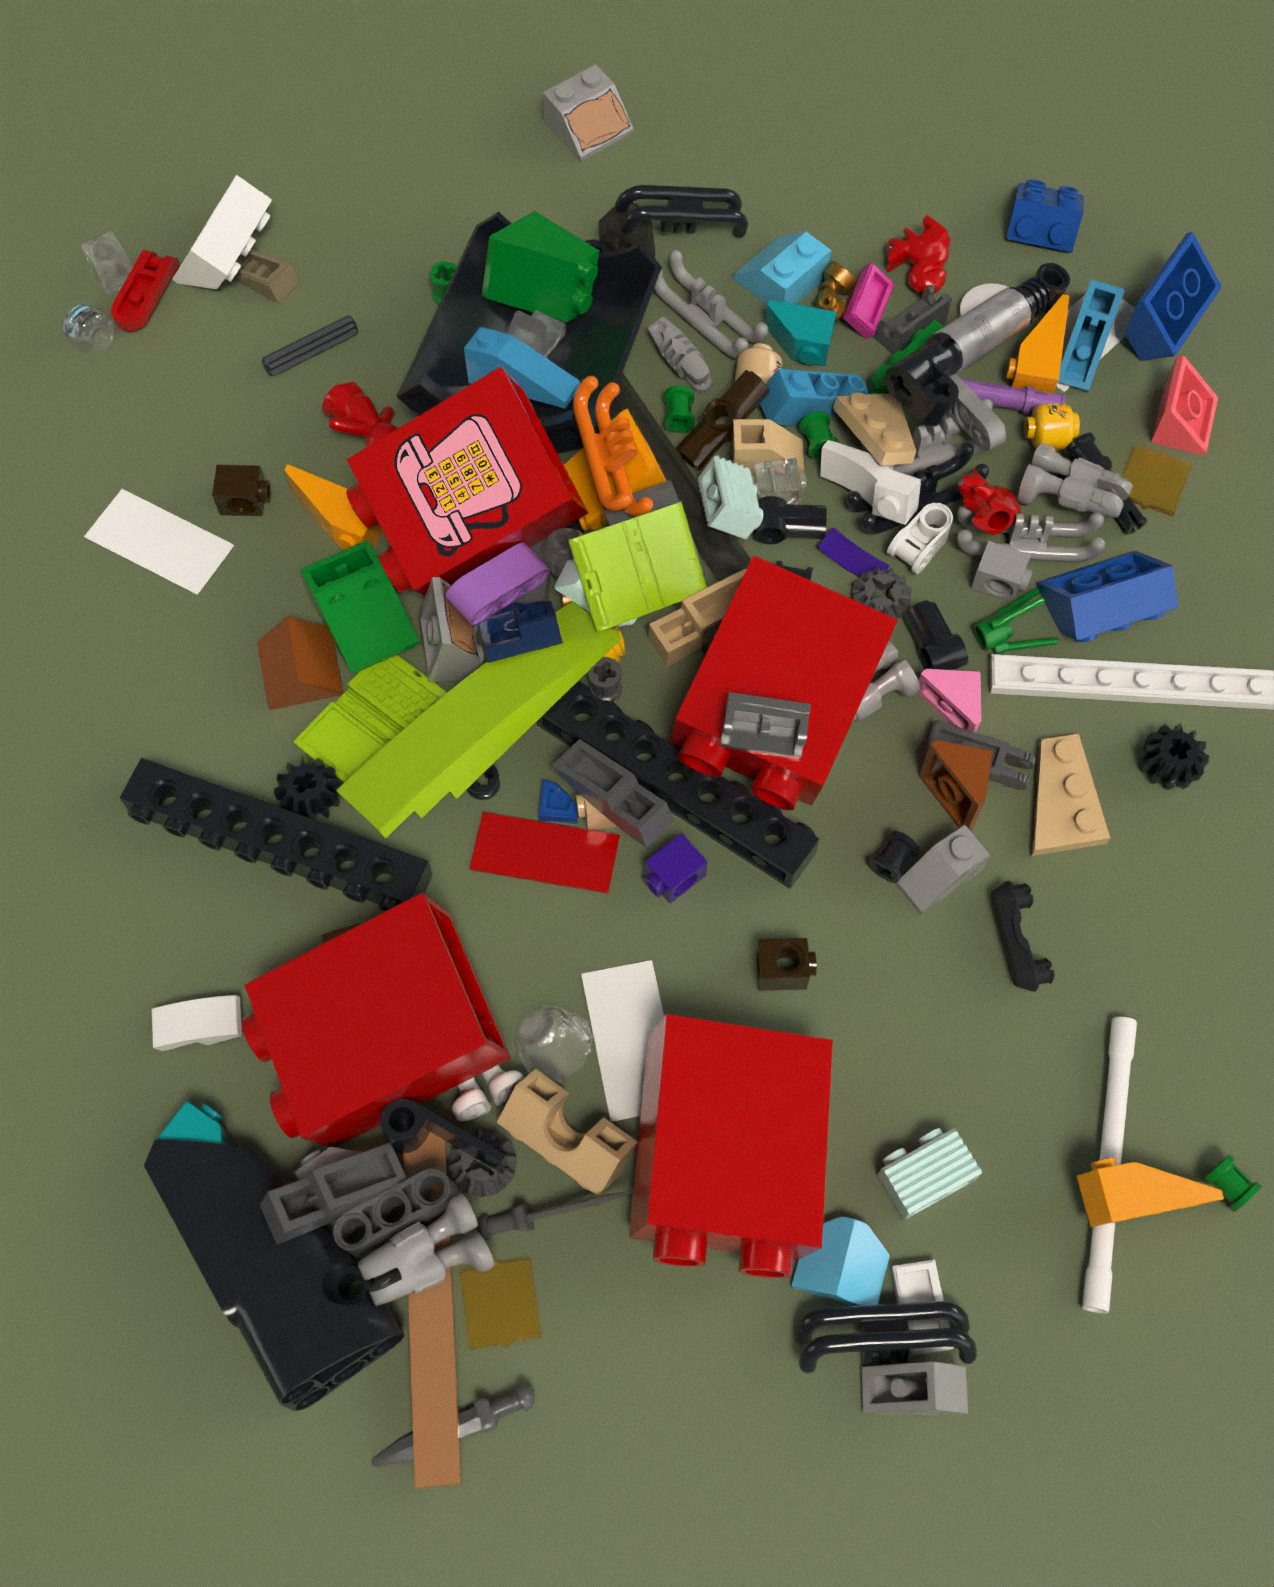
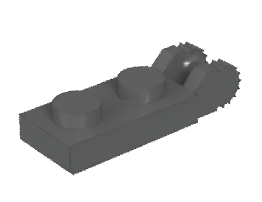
[922,720,1036,790]

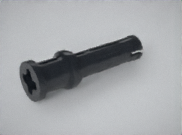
[1065,432,1147,534]

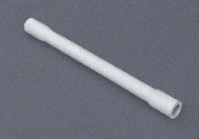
[1082,1017,1137,1314]

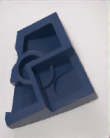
[479,601,563,663]

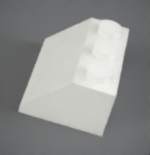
[172,175,272,289]

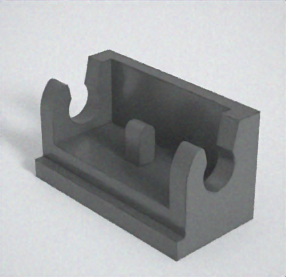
[873,284,952,355]
[720,692,811,758]

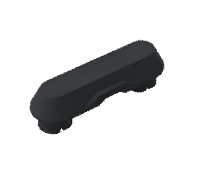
[991,880,1055,992]

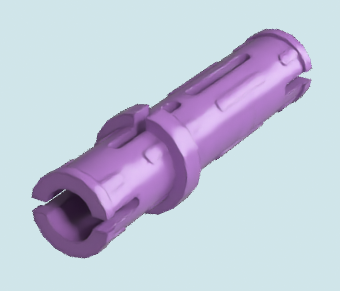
[961,378,1066,415]

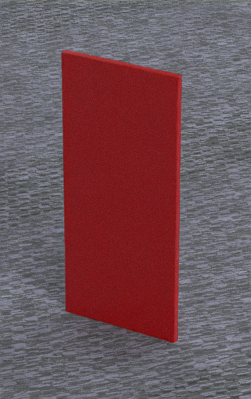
[469,812,620,894]

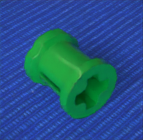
[429,261,457,306]
[663,385,695,433]
[799,411,839,459]
[1203,1154,1262,1212]

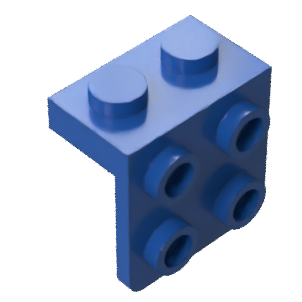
[1006,179,1084,252]

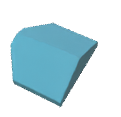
[791,1216,890,1306]

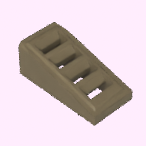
[233,249,299,303]

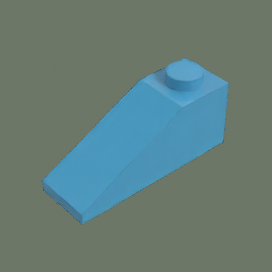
[1058,279,1125,392]
[464,327,580,408]

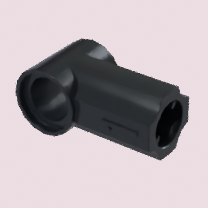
[754,496,827,545]
[905,600,968,670]

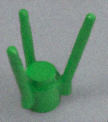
[973,588,1059,655]

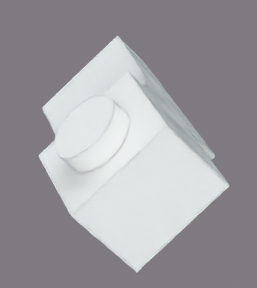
[820,440,921,525]

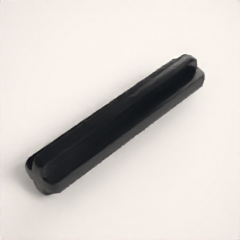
[262,315,358,376]

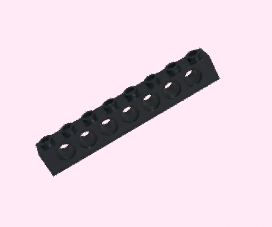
[537,681,820,889]
[120,758,433,912]

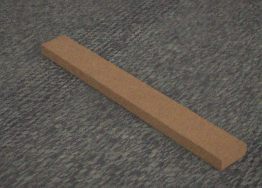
[403,1132,462,1490]

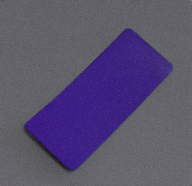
[819,527,889,578]

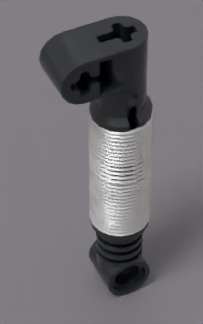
[885,263,1070,426]

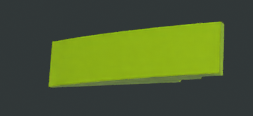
[336,601,621,838]

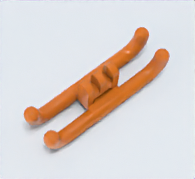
[573,376,654,516]

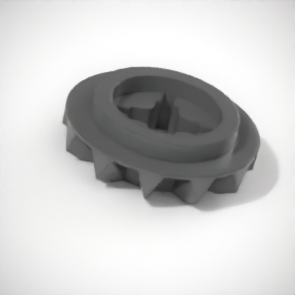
[852,567,912,619]
[448,1128,516,1197]

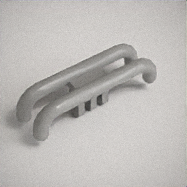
[654,250,768,359]
[861,398,1005,475]
[957,504,1105,562]

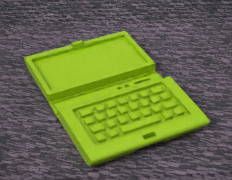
[568,502,707,632]
[293,654,447,783]

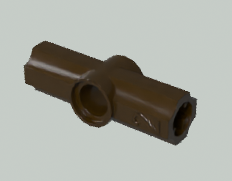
[675,370,770,471]

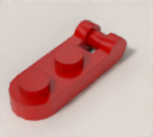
[111,250,179,331]

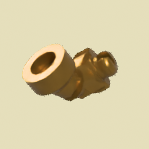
[815,260,857,321]

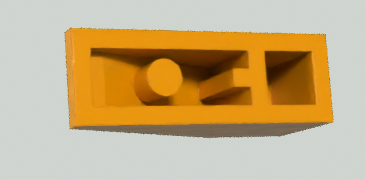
[1006,295,1070,393]
[284,464,383,550]
[1077,1157,1224,1227]

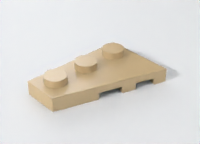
[833,393,916,466]
[1031,733,1110,856]

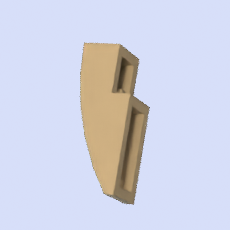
[648,568,746,667]

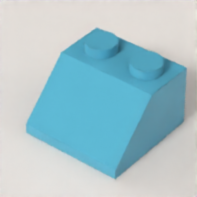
[733,232,832,304]

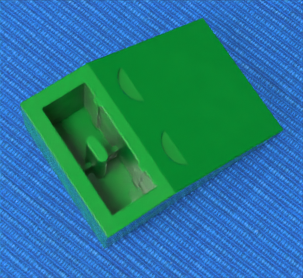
[299,540,420,675]

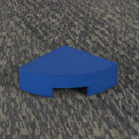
[538,780,578,824]

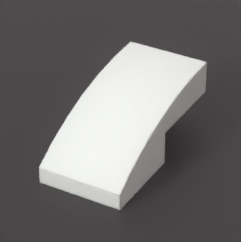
[152,995,242,1051]

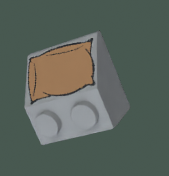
[542,64,634,162]
[418,577,484,682]

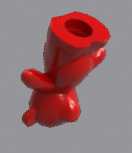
[322,381,398,447]

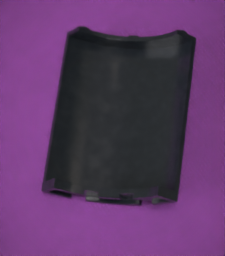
[396,211,662,453]

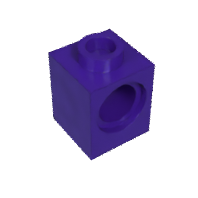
[644,833,708,904]

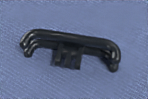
[615,185,748,238]
[847,442,989,534]
[795,1301,977,1374]

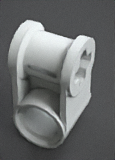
[887,503,953,574]

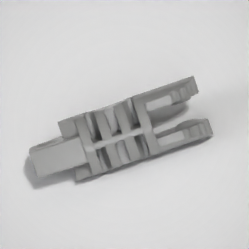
[648,317,713,394]

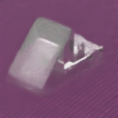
[507,310,566,357]

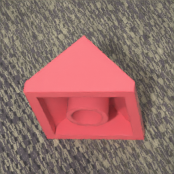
[1151,355,1218,455]

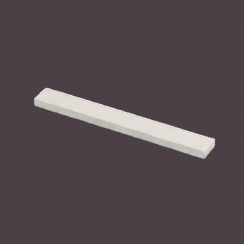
[989,654,1274,710]

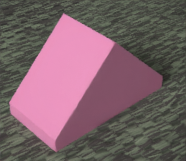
[918,669,981,732]

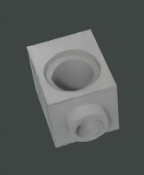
[971,541,1033,603]

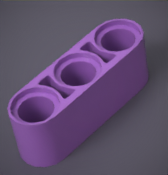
[445,542,550,626]

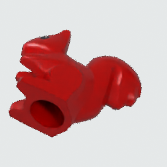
[886,215,951,295]
[958,469,1021,536]

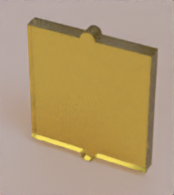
[1123,445,1192,516]
[460,1259,542,1350]

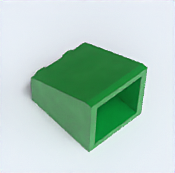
[482,211,599,322]

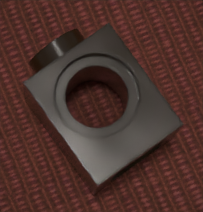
[212,465,271,516]
[756,938,817,991]

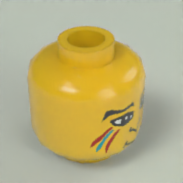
[1024,404,1080,450]

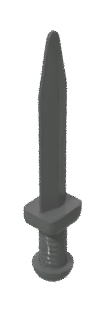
[476,1190,634,1240]
[372,1385,535,1467]

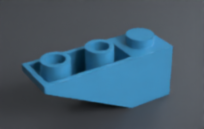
[760,369,869,426]

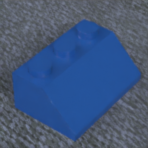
[1125,232,1222,361]
[1037,550,1178,642]

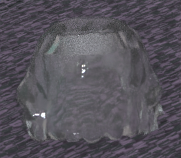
[514,1005,594,1084]

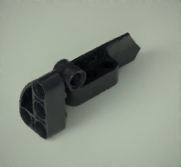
[144,1139,405,1411]

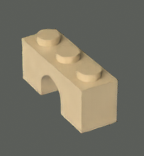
[497,1069,638,1196]

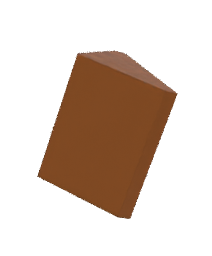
[257,616,344,710]
[919,740,993,831]

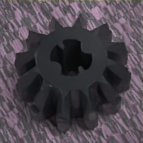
[1139,723,1210,791]
[274,756,341,820]

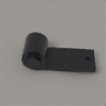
[380,1098,507,1174]

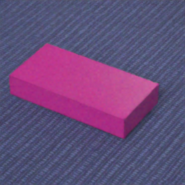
[843,262,894,339]

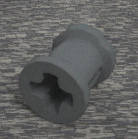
[588,657,622,702]

